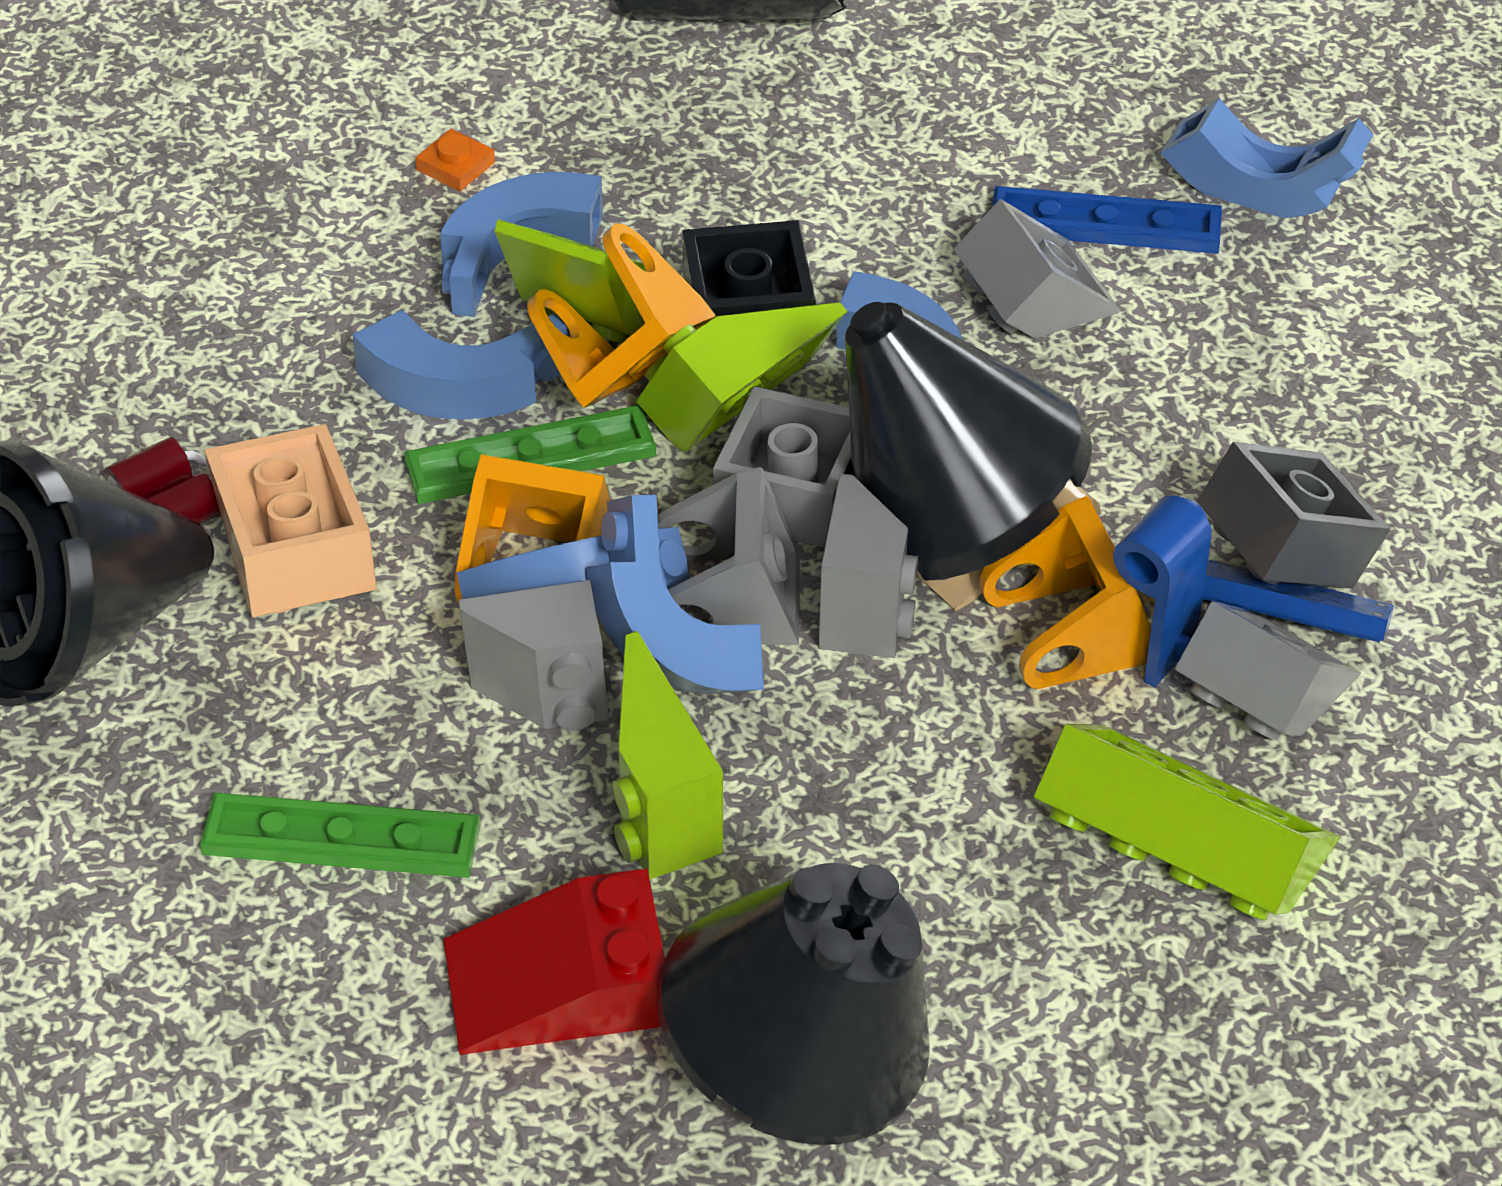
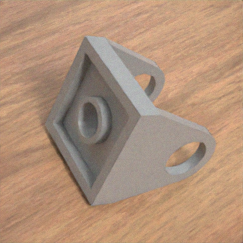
[658,467,800,645]

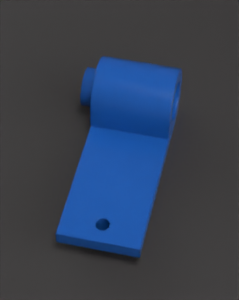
[1113,495,1212,688]

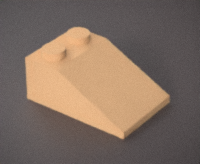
[204,424,377,618]

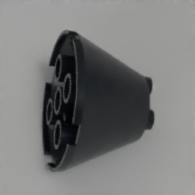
[656,863,930,1145]

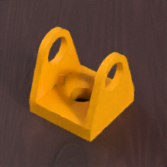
[527,223,716,408]
[455,454,610,604]
[979,495,1151,690]

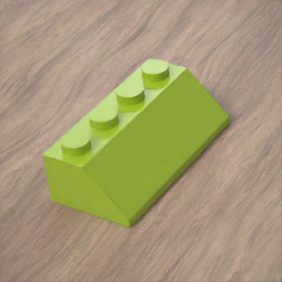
[1034,723,1341,920]

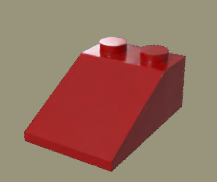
[443,868,665,1055]

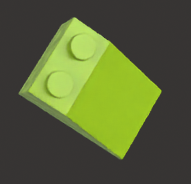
[494,219,646,344]
[636,302,848,453]
[612,631,723,880]

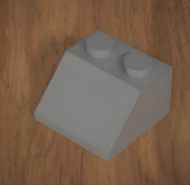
[953,199,1121,338]
[819,474,918,658]
[459,580,609,731]
[1174,601,1361,740]

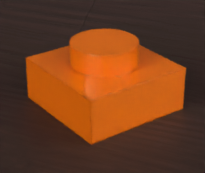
[415,128,495,192]

